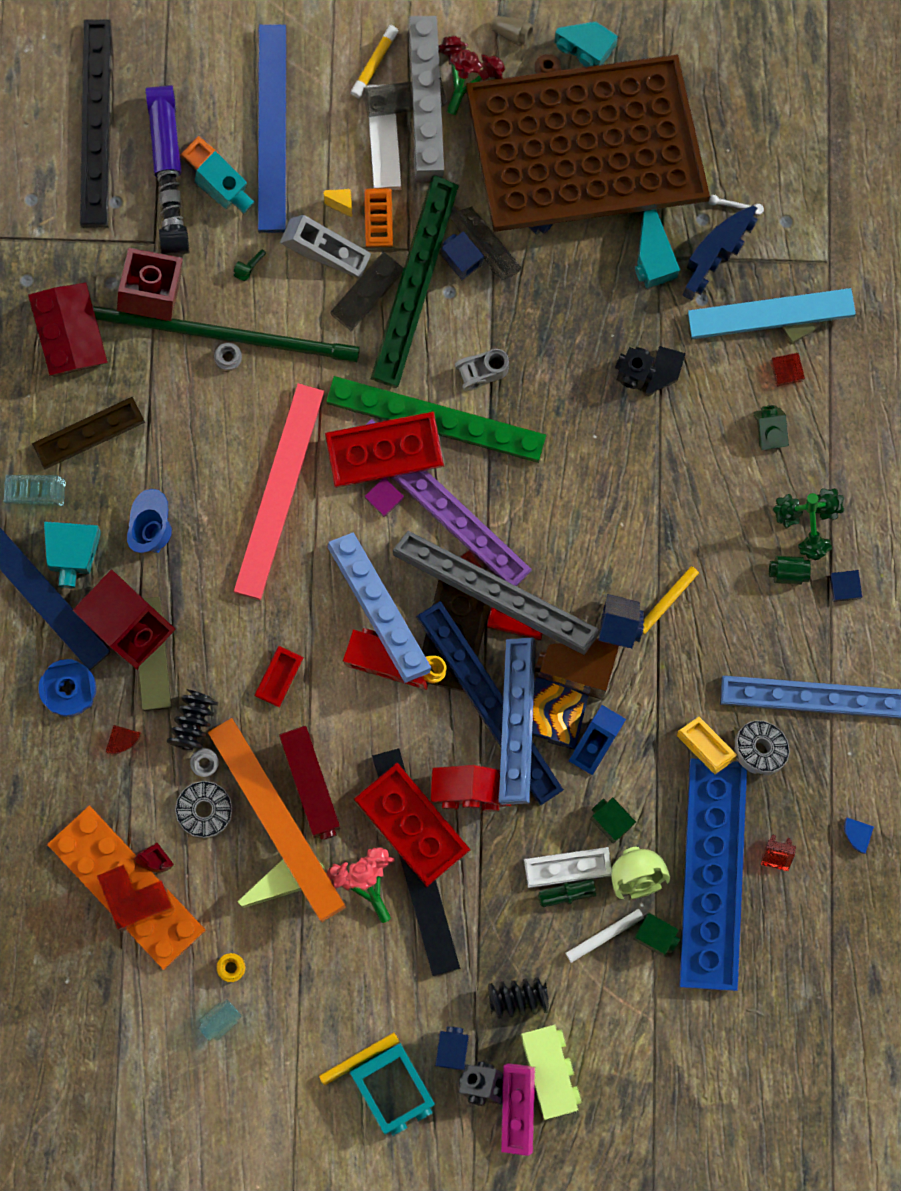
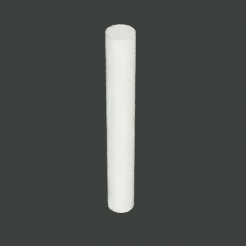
[565,909,644,963]

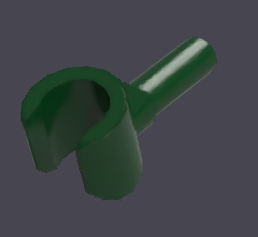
[233,249,266,281]

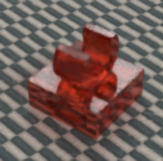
[761,834,796,871]

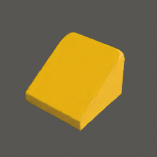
[323,189,352,217]

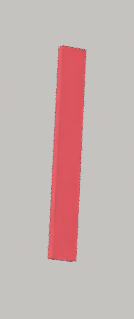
[234,383,324,601]

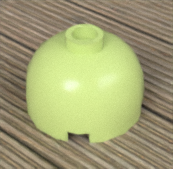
[611,847,670,899]

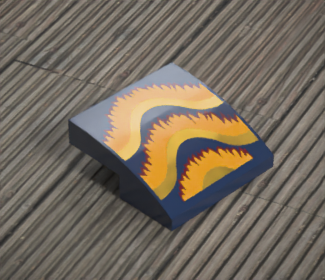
[532,677,589,750]

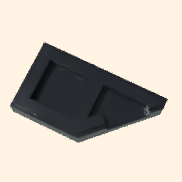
[645,346,686,396]

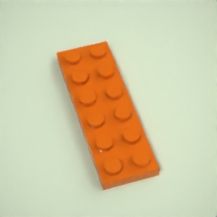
[47,805,206,970]

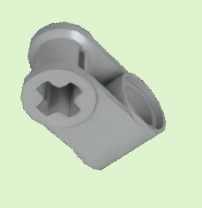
[455,349,509,391]

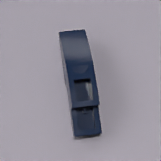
[683,205,758,301]

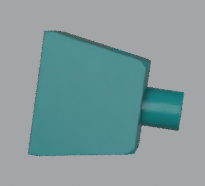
[194,151,254,214]
[44,522,101,588]

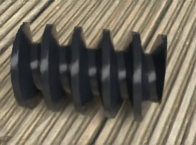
[167,689,218,753]
[488,977,549,1019]

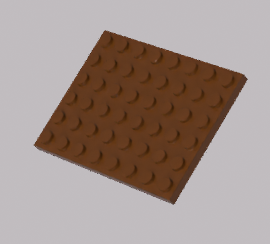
[466,54,710,232]

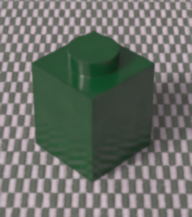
[590,797,636,844]
[633,913,680,957]

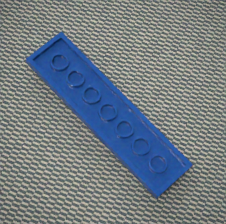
[679,758,747,991]

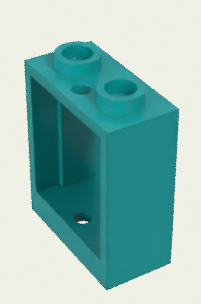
[350,1043,435,1136]

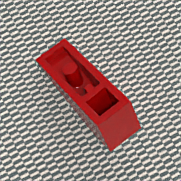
[343,628,428,690]

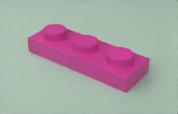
[501,1063,535,1156]

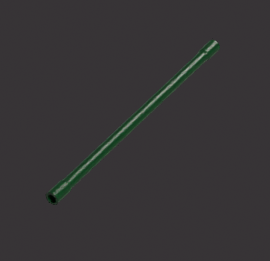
[31,306,360,363]

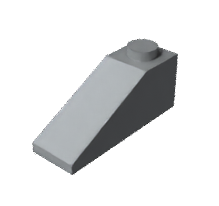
[280,215,371,278]

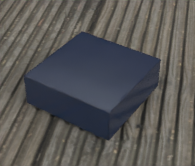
[830,570,862,602]

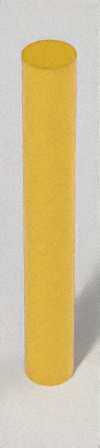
[642,566,699,635]
[319,1032,400,1086]

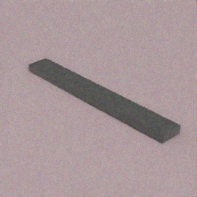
[393,531,599,655]

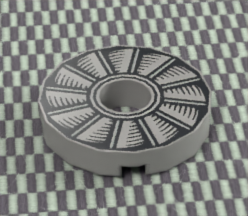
[734,721,790,776]
[175,781,233,839]

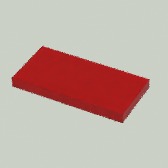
[325,412,444,488]
[354,763,471,887]

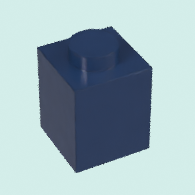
[442,231,484,280]
[435,1026,469,1070]

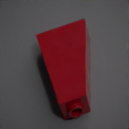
[279,726,341,841]

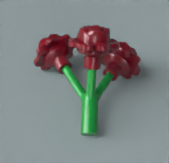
[438,36,505,116]

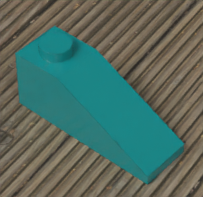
[635,209,680,289]

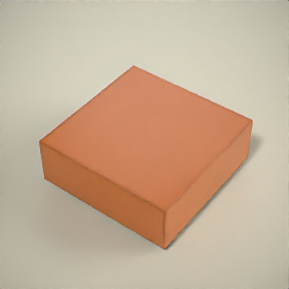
[180,136,219,171]

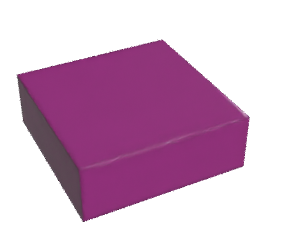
[365,478,404,517]

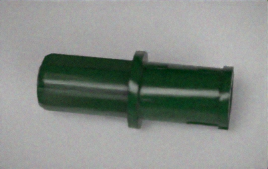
[538,878,596,907]

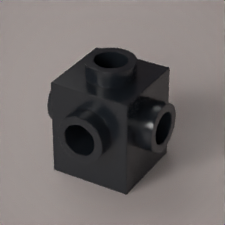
[615,347,657,391]
[459,1062,503,1106]

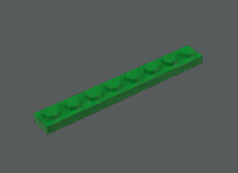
[326,376,546,463]

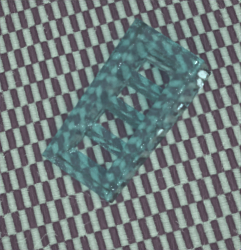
[3,475,65,506]

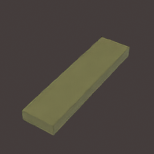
[139,596,172,711]

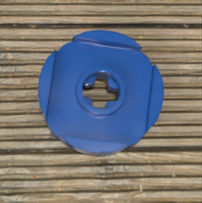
[38,659,97,717]

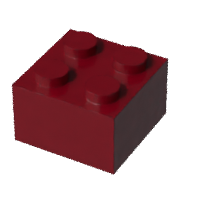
[117,248,183,321]

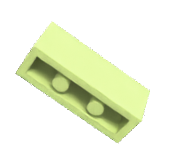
[520,1025,581,1120]

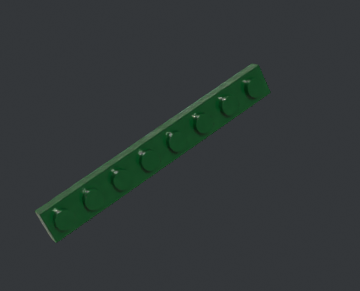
[370,175,459,388]

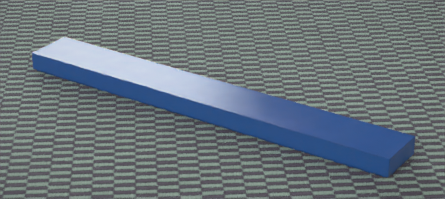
[258,25,286,233]

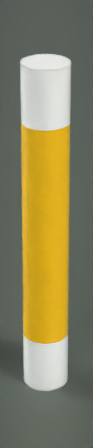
[350,25,399,98]

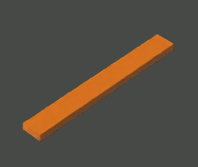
[208,718,346,922]

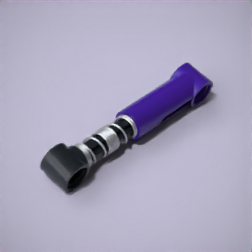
[146,85,190,256]

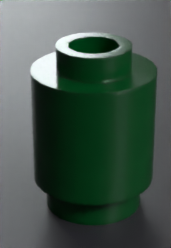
[769,555,811,585]

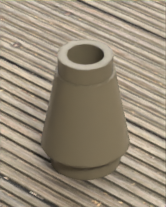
[492,15,534,46]

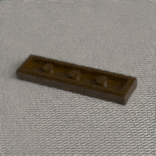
[32,396,145,470]

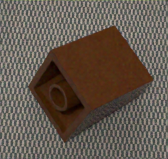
[535,638,619,700]

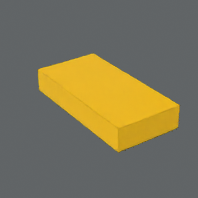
[677,717,737,774]

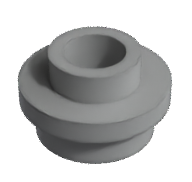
[214,343,242,371]
[190,748,219,777]

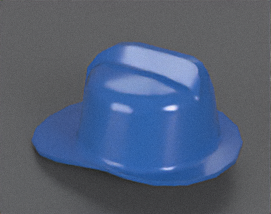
[127,488,172,553]

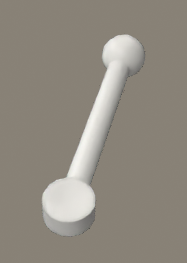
[708,195,764,216]

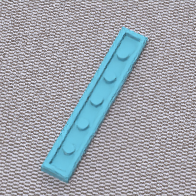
[688,288,856,339]

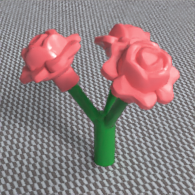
[326,848,395,923]

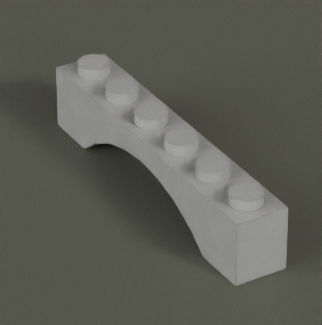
[408,16,444,182]

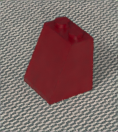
[73,569,176,670]

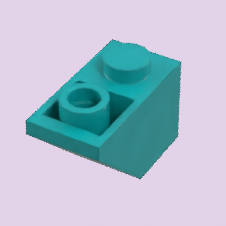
[554,22,618,67]

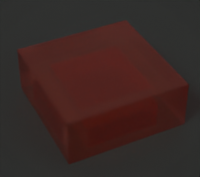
[771,353,805,387]

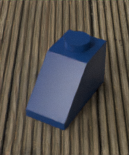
[569,705,626,776]

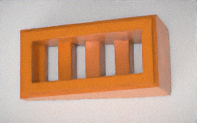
[364,188,393,248]

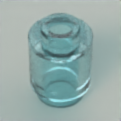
[198,999,242,1042]

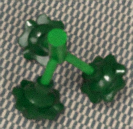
[773,488,844,560]

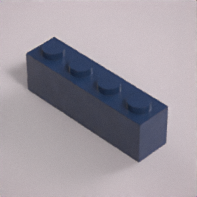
[599,594,644,649]

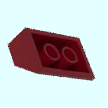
[28,282,108,377]

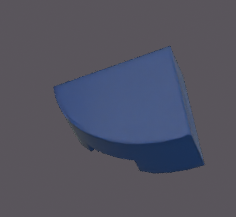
[844,818,874,854]

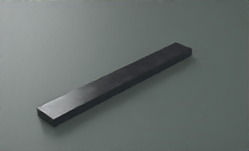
[80,20,112,228]
[372,748,460,977]

